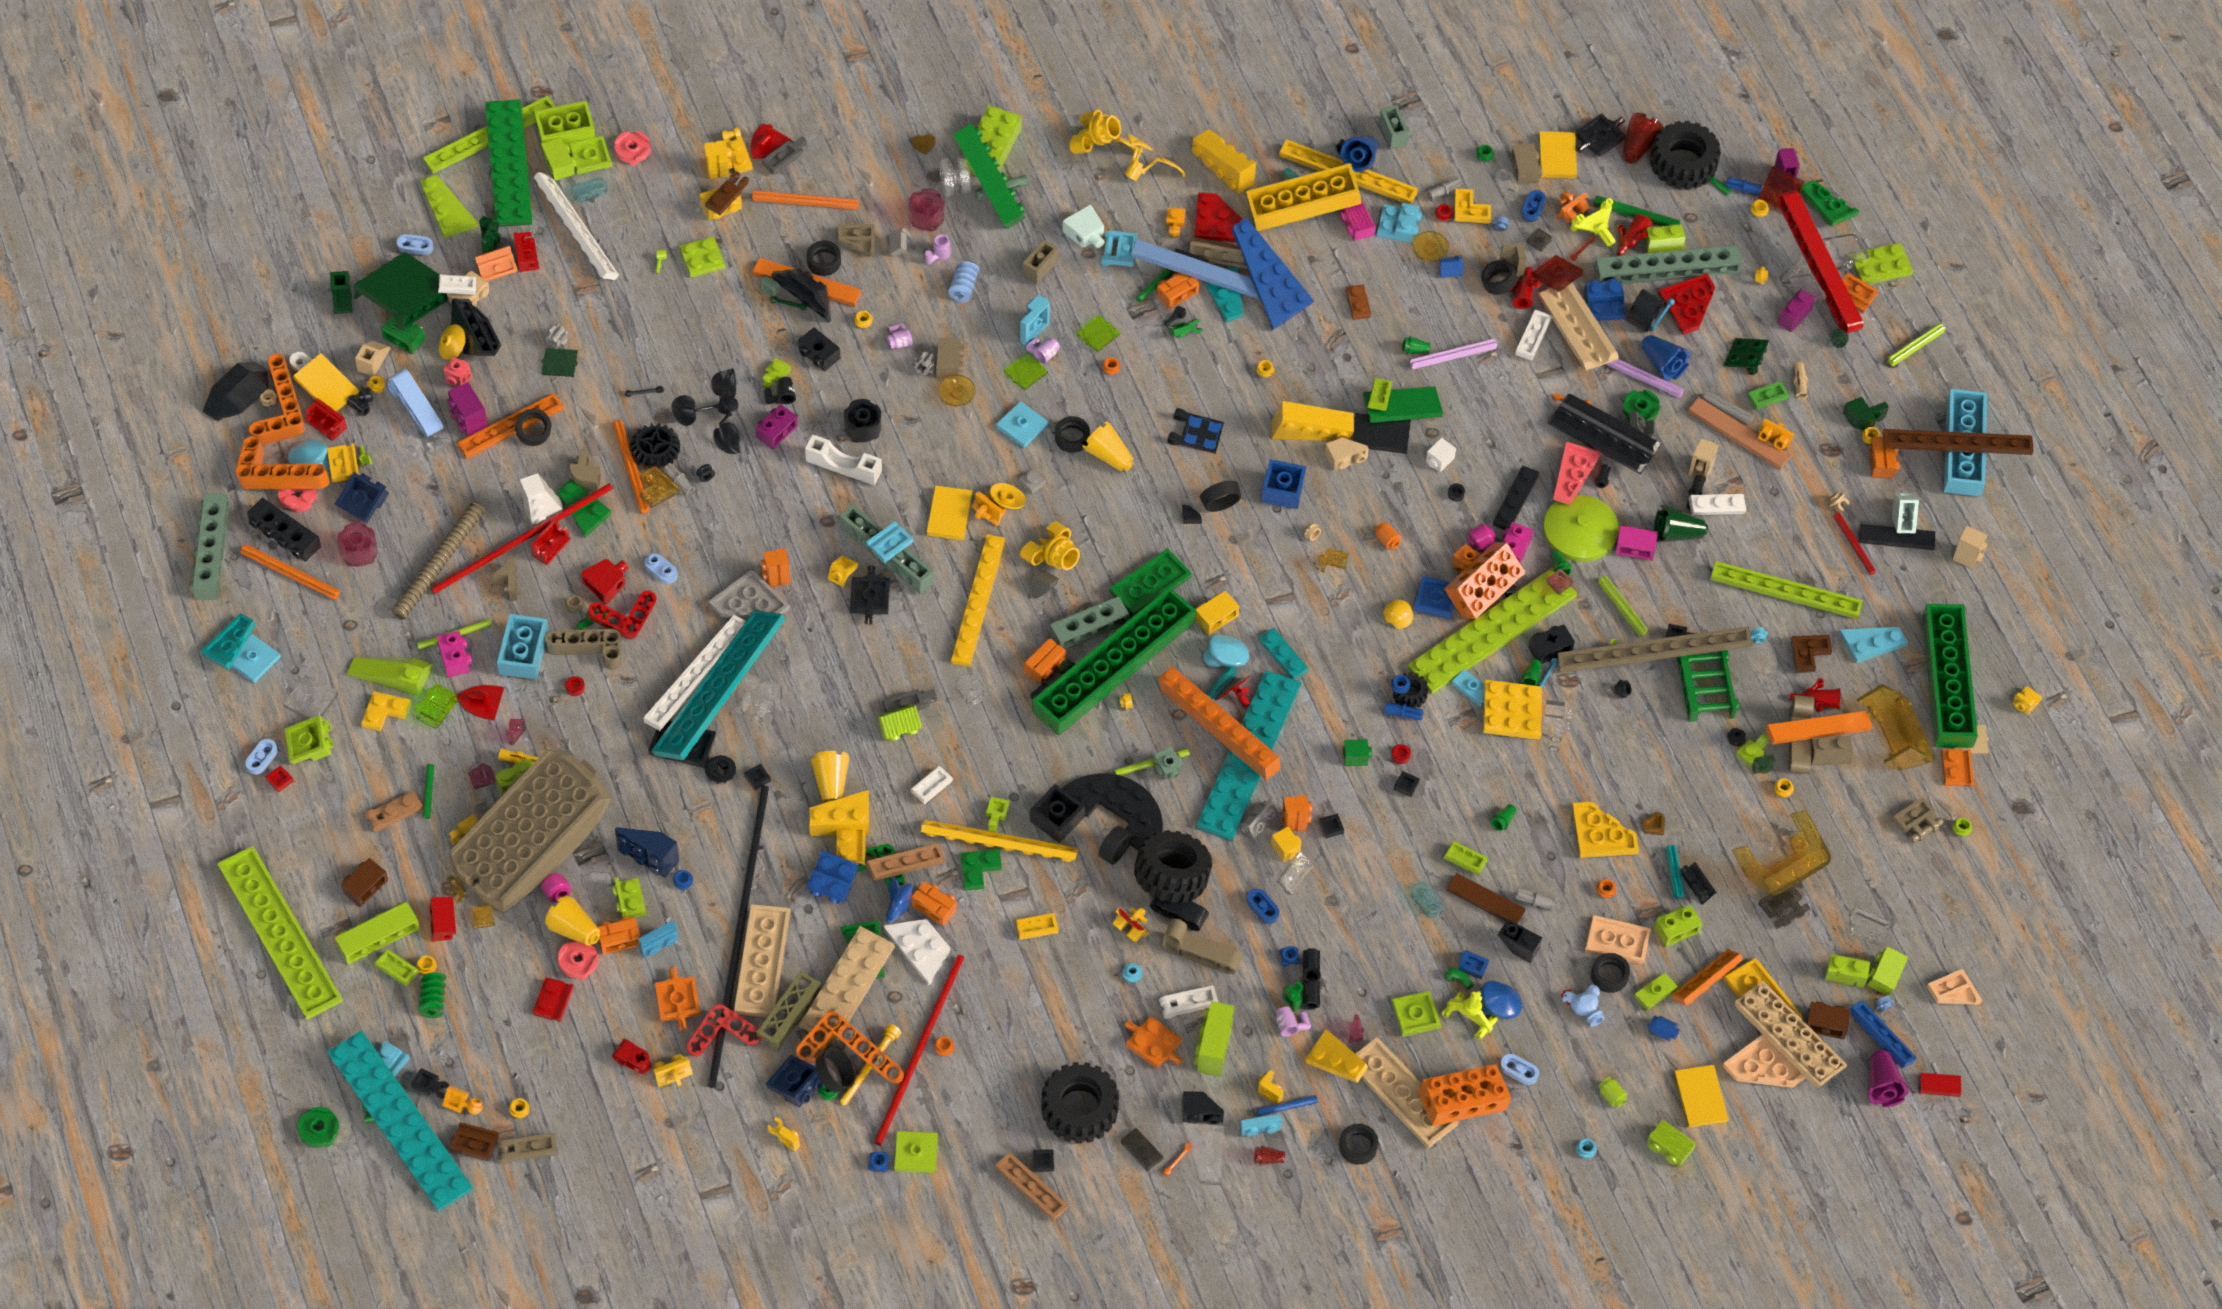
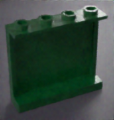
[353,252,448,331]

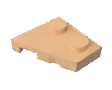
[1927,969,1982,1005]

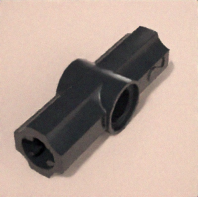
[1302,948,1321,1010]

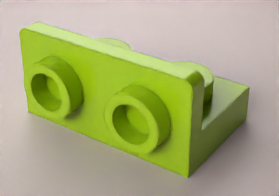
[612,877,647,918]

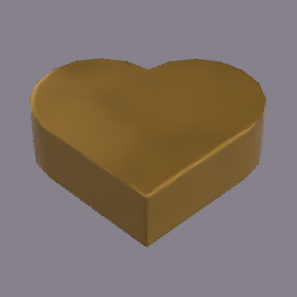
[912,134,935,155]
[1641,812,1665,836]

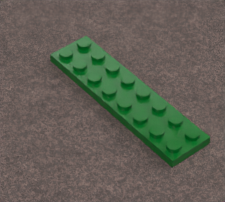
[485,99,533,227]

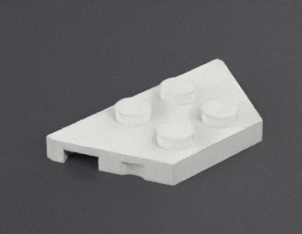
[884,919,950,986]

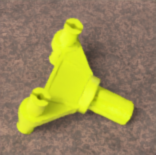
[1570,198,1615,247]
[1441,991,1498,1041]

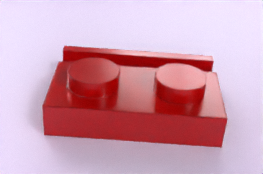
[532,977,574,1022]

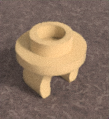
[1829,492,1850,512]

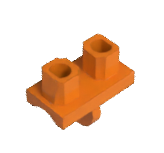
[1556,191,1590,223]

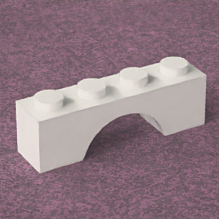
[805,435,882,485]

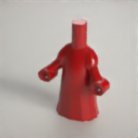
[1616,214,1653,256]
[1508,267,1541,309]
[1790,678,1841,712]

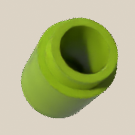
[1598,1077,1628,1107]

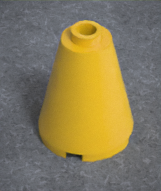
[1082,421,1134,472]
[810,751,849,803]
[545,896,600,946]

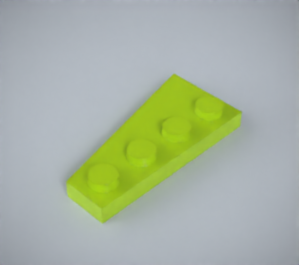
[420,174,478,238]

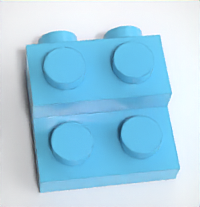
[1377,203,1422,243]
[1020,295,1050,346]

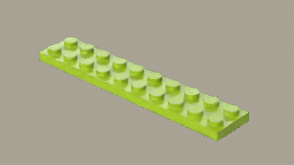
[1407,568,1577,695]
[217,846,343,1020]

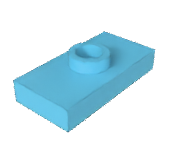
[1452,669,1484,707]

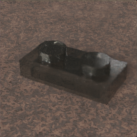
[1121,1128,1163,1172]

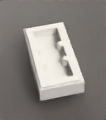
[439,275,476,295]
[911,766,953,805]

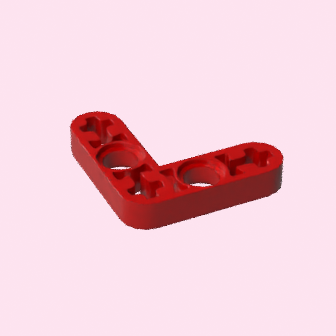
[587,590,657,640]
[687,1004,761,1057]

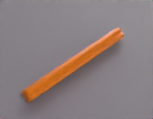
[752,190,859,210]
[613,420,650,514]
[240,544,340,600]

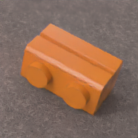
[1156,272,1199,309]
[1869,437,1900,478]
[760,548,790,588]
[1023,638,1066,684]
[1281,795,1313,832]
[911,882,957,926]
[598,917,641,955]

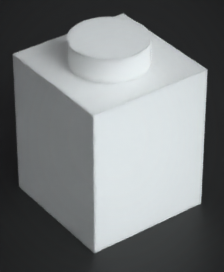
[1426,438,1456,472]

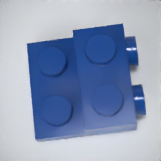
[1584,279,1626,321]
[807,850,859,904]

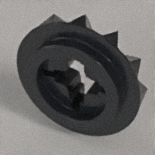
[705,755,736,785]

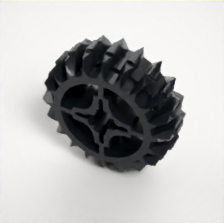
[630,422,680,470]

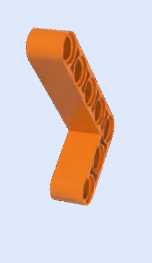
[249,354,305,446]
[235,436,330,490]
[796,1011,904,1084]

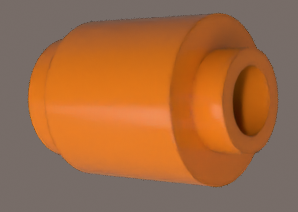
[1374,522,1401,550]

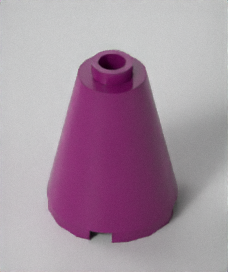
[1868,1050,1909,1107]

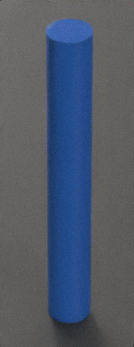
[1257,1095,1318,1116]

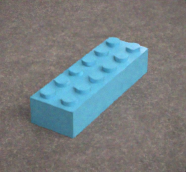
[1944,389,1987,497]

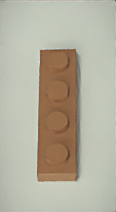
[866,843,946,881]
[995,1152,1068,1222]

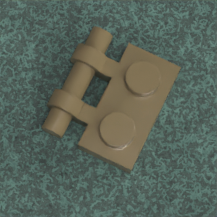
[1892,797,1944,843]

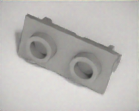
[1241,799,1277,840]

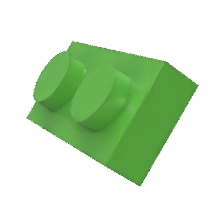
[1747,381,1789,410]

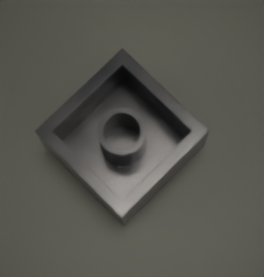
[1029,784,1085,843]

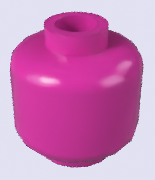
[1467,523,1496,551]
[541,873,571,903]

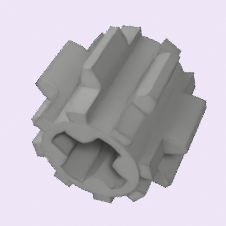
[544,324,568,348]
[913,351,937,376]

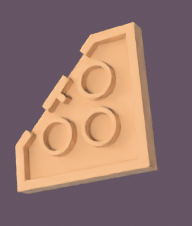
[1722,1034,1806,1088]

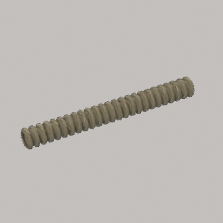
[391,502,485,620]

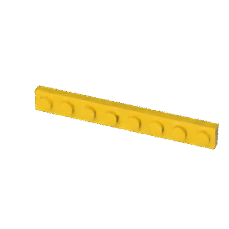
[1279,139,1418,205]
[951,534,1005,668]
[921,819,1079,862]

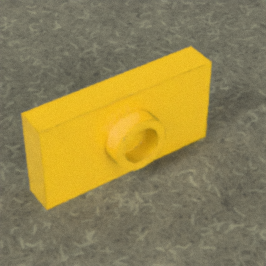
[1015,913,1058,940]

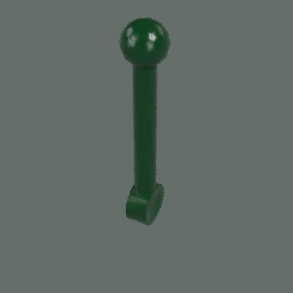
[770,296,807,310]

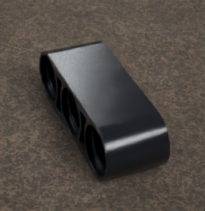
[1149,897,1209,931]

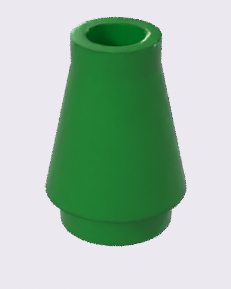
[1402,336,1430,354]
[1550,550,1572,578]
[1521,659,1541,686]
[1490,804,1517,831]

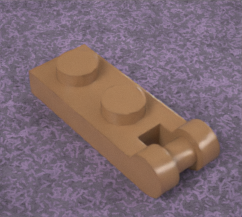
[364,790,423,832]

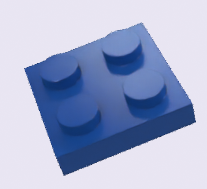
[1414,576,1454,619]

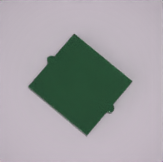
[542,348,578,377]

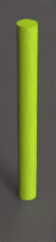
[417,618,492,650]
[1114,748,1190,776]

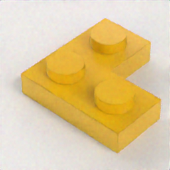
[1454,188,1491,224]
[361,691,411,732]

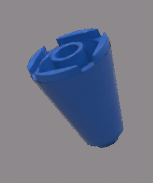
[1340,136,1378,172]
[1641,335,1691,381]

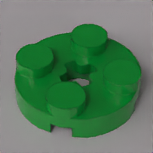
[1622,389,1660,422]
[297,1107,340,1148]

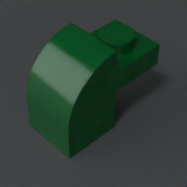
[330,271,353,315]
[1843,397,1889,430]

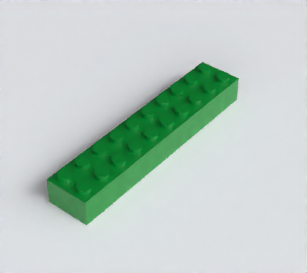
[1032,587,1196,736]

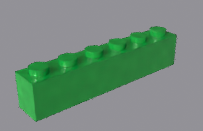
[953,123,1026,229]

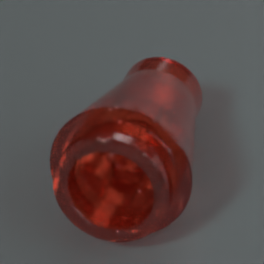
[1254,1145,1285,1166]

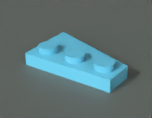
[1839,627,1908,664]

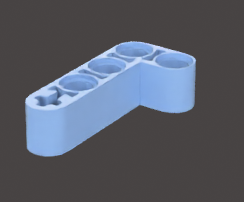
[388,368,443,437]

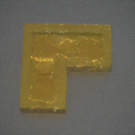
[639,466,680,508]

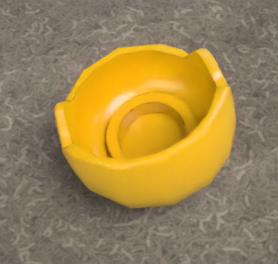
[1383,599,1414,629]

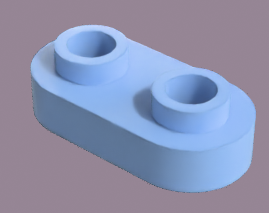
[397,234,434,256]
[645,553,678,584]
[245,739,278,775]
[1500,1054,1539,1085]

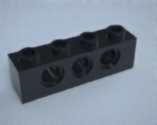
[247,497,321,562]

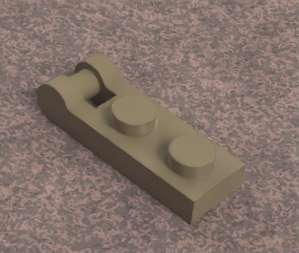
[498,1133,557,1164]

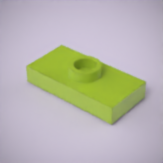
[1368,378,1393,411]
[1444,840,1488,876]
[374,949,419,987]
[1634,972,1678,1011]

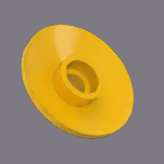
[438,324,466,360]
[990,483,1026,509]

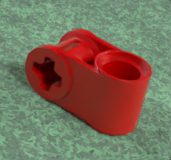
[611,1039,652,1074]

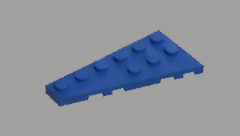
[1231,218,1314,331]

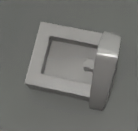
[889,228,911,257]

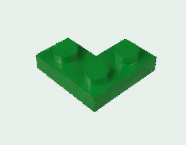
[961,849,1002,891]

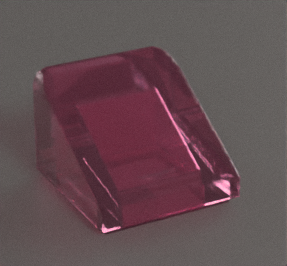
[508,719,526,745]
[468,763,496,790]
[1348,1014,1364,1044]

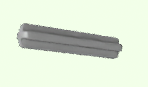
[1703,391,1754,424]

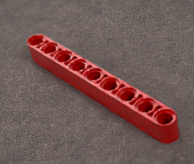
[1777,190,1863,335]

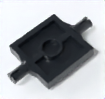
[1575,113,1626,157]
[850,566,890,625]

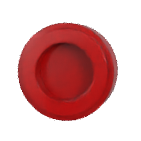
[565,676,585,696]
[1391,744,1411,764]

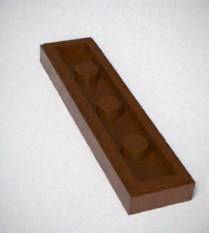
[1446,873,1526,924]

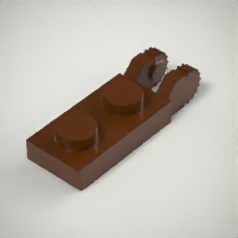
[705,171,749,215]

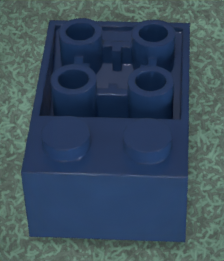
[615,827,679,878]

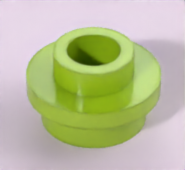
[1952,817,1972,837]

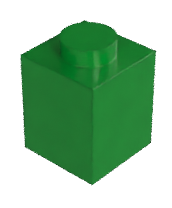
[1343,739,1372,766]

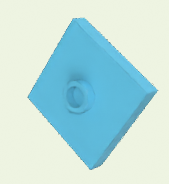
[996,401,1049,448]
[231,634,281,683]

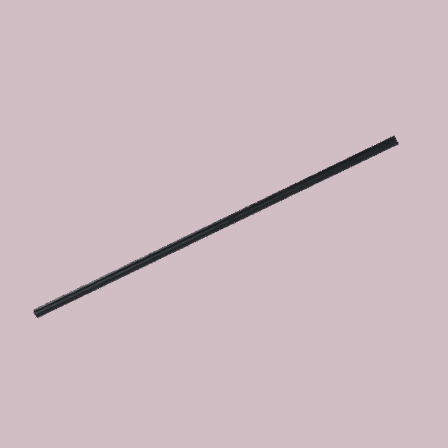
[708,786,769,1088]

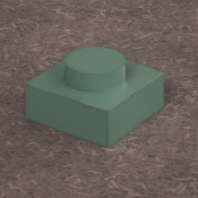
[760,276,780,298]

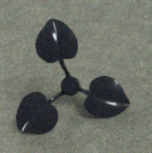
[671,368,741,454]

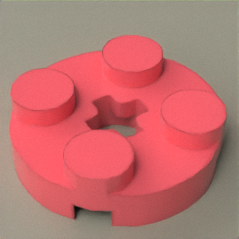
[614,131,651,166]
[278,489,317,513]
[558,941,598,980]

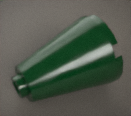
[1653,505,1708,542]

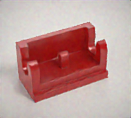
[513,232,539,272]
[305,398,347,441]
[531,519,571,565]
[429,897,456,942]

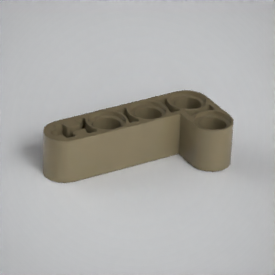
[545,629,622,670]
[1789,695,1814,774]
[1163,919,1242,974]

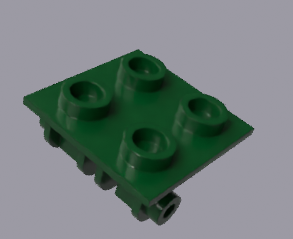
[479,214,501,254]
[1724,338,1769,375]

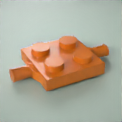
[655,966,701,1031]
[1124,1016,1184,1069]

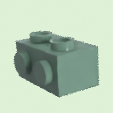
[1379,105,1410,149]

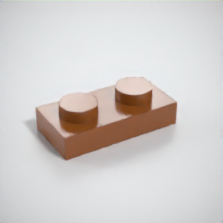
[1345,284,1371,320]

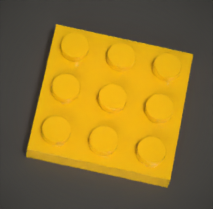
[1483,680,1542,740]

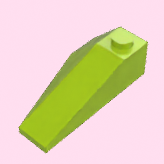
[347,657,434,696]

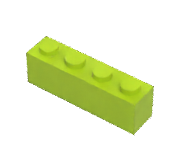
[335,902,420,965]

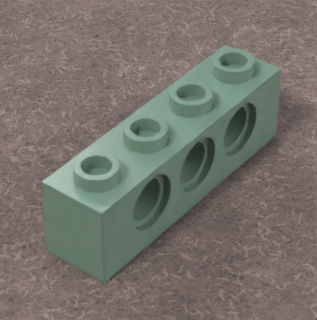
[1050,596,1129,650]

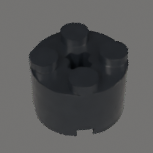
[1625,289,1665,332]
[844,399,882,442]

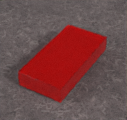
[1920,1072,1962,1097]

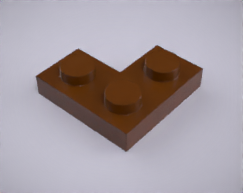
[1791,635,1832,673]

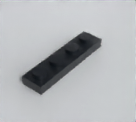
[1493,465,1540,530]

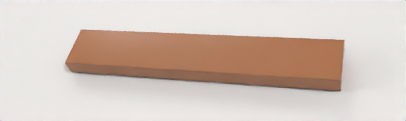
[1688,397,1791,470]

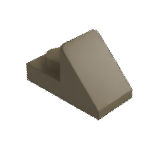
[492,558,517,601]

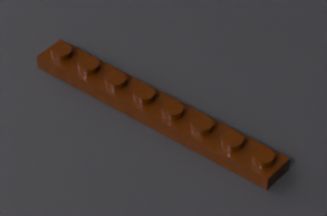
[1882,429,2034,455]

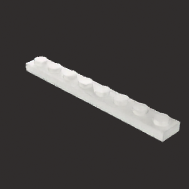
[534,172,619,280]
[644,615,746,731]

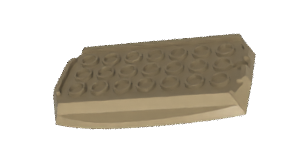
[450,750,612,913]

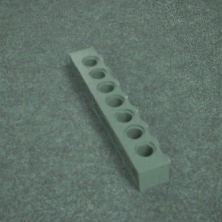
[1594,245,1743,284]

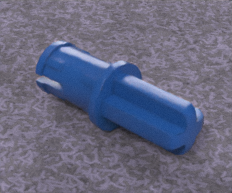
[1726,177,1762,196]
[1384,702,1424,720]

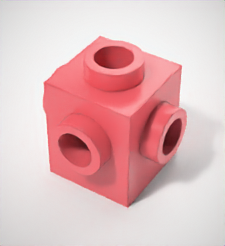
[443,357,471,387]

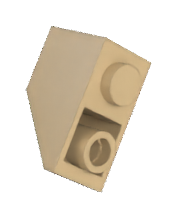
[355,341,390,376]
[1324,438,1369,471]

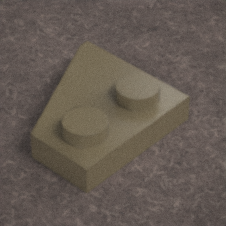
[838,224,875,257]

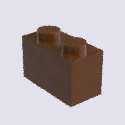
[341,858,388,907]
[1806,1001,1851,1040]

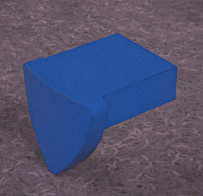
[1439,255,1464,278]
[1459,950,1489,979]

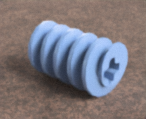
[948,261,979,303]

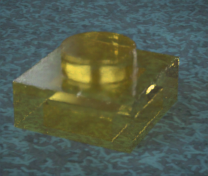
[472,905,495,929]

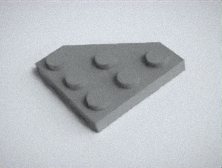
[709,569,790,619]

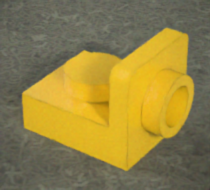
[828,555,858,587]
[2012,686,2042,715]
[1258,1070,1284,1104]

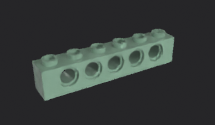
[190,493,230,600]
[839,504,934,594]

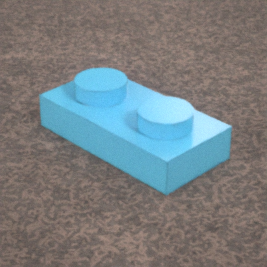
[1240,1114,1282,1137]

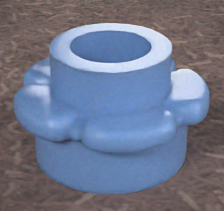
[1492,216,1510,231]
[1875,995,1894,1012]

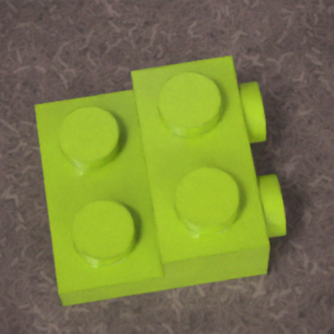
[285,715,334,765]

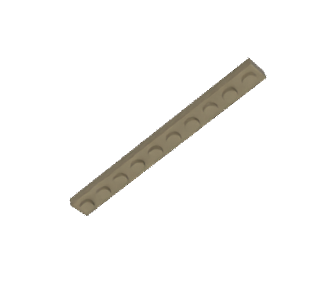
[1558,626,1752,673]

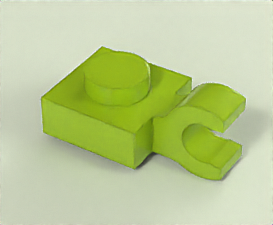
[762,358,791,388]
[1736,733,1769,767]
[986,797,1010,832]

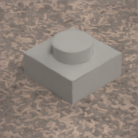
[1019,469,1046,494]

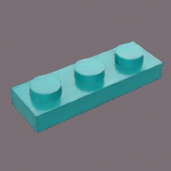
[1259,628,1308,680]

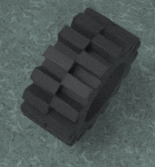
[1393,672,1429,708]

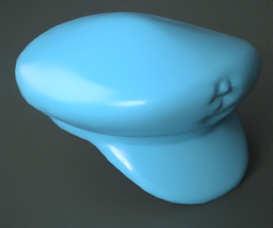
[287,439,330,472]
[1203,634,1249,668]

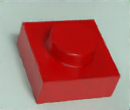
[265,765,294,793]

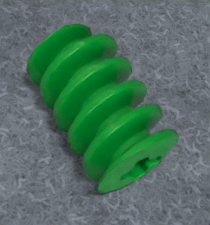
[418,972,447,1018]

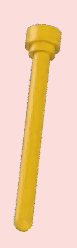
[840,1023,902,1106]

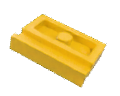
[327,443,359,483]
[836,829,866,865]

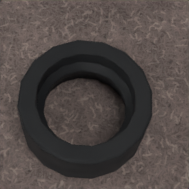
[806,240,841,276]
[1481,260,1517,295]
[515,408,552,446]
[1055,416,1090,453]
[1098,826,1132,865]
[1591,953,1630,993]
[1339,1124,1379,1165]

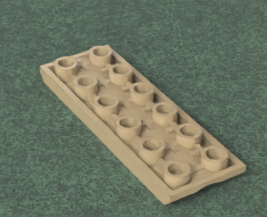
[1537,281,1619,371]
[1735,981,1847,1088]

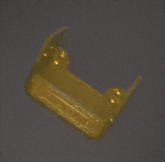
[1857,684,1935,771]
[1731,810,1831,896]

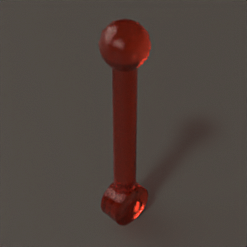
[1570,235,1596,261]

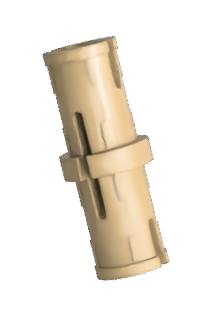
[1793,362,1808,399]

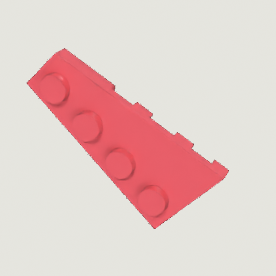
[1552,442,1601,505]

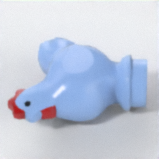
[1561,984,1605,1027]

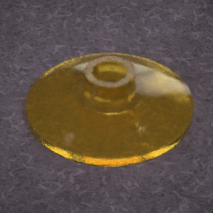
[1412,231,1449,262]
[938,375,975,407]

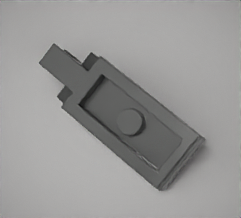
[762,137,808,175]
[882,689,937,713]

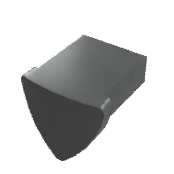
[1030,570,1059,599]

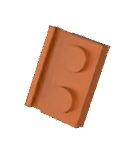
[474,245,518,281]
[1842,272,1879,313]
[1941,749,1974,787]

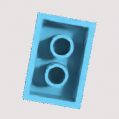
[497,614,549,680]

